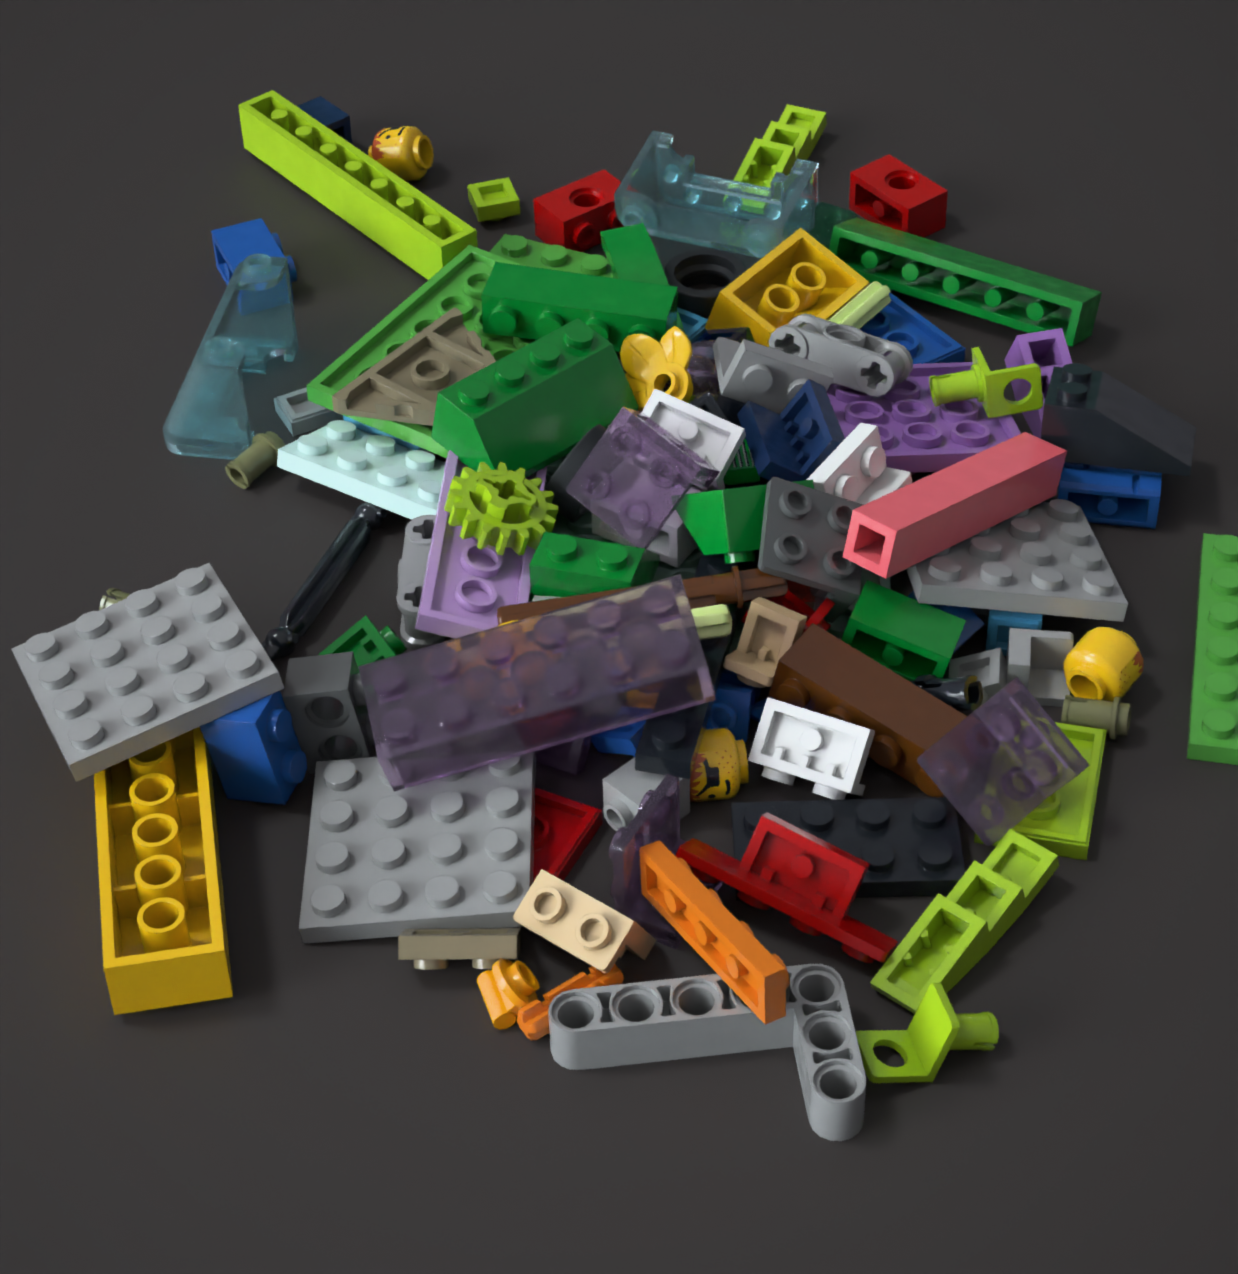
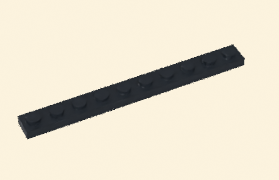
[635,438,770,779]

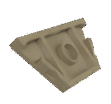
[332,307,496,426]

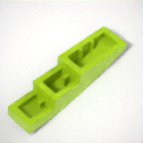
[724,104,827,212]
[870,829,1059,1014]

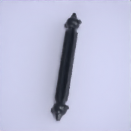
[262,502,387,661]

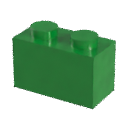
[841,580,966,681]

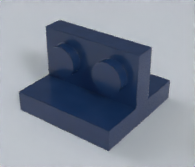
[737,379,845,482]

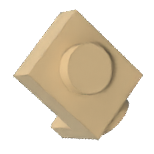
[723,597,807,688]

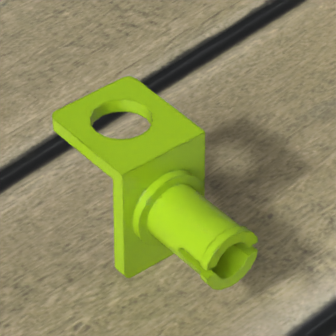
[929,347,1043,418]
[856,983,999,1083]

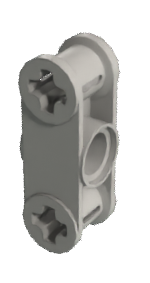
[769,313,913,397]
[396,514,446,651]

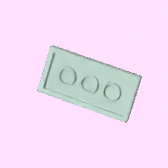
[277,420,446,519]

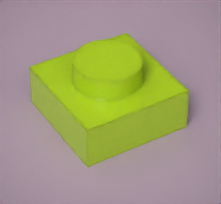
[467,177,520,222]

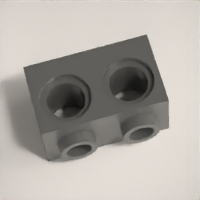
[283,651,384,774]

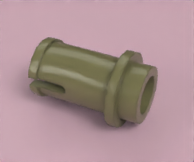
[225,431,285,489]
[1061,695,1132,740]

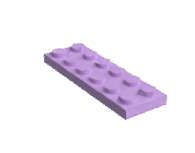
[415,450,547,643]

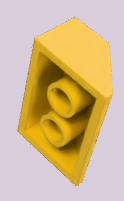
[704,227,870,347]

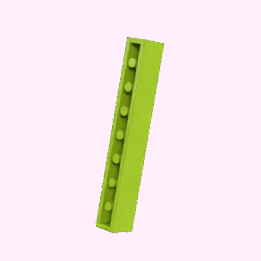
[238,90,478,280]

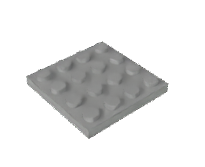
[906,499,1128,622]
[11,563,284,782]
[299,743,536,944]

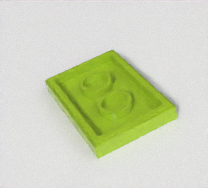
[974,714,1107,860]

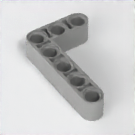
[548,964,866,1141]

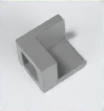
[1005,628,1074,707]

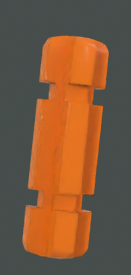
[516,964,624,1040]

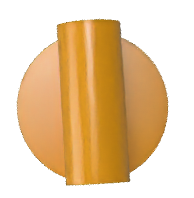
[477,958,539,1030]

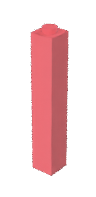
[843,432,1067,579]

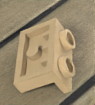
[513,869,656,973]

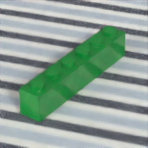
[829,217,1102,347]

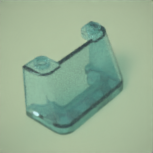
[614,130,819,259]
[163,254,299,460]

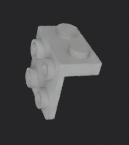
[713,337,834,414]

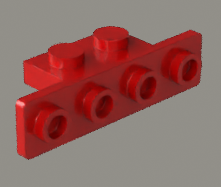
[675,812,898,963]

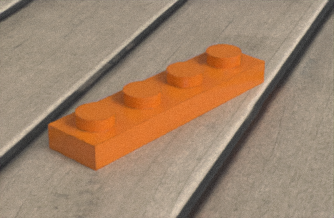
[639,840,790,1025]

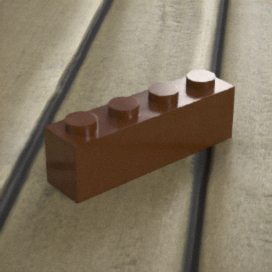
[769,623,998,805]

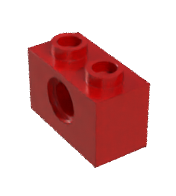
[849,154,948,238]
[533,169,636,252]

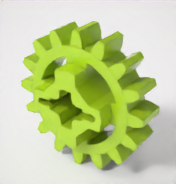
[444,462,559,556]

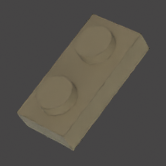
[398,928,521,970]

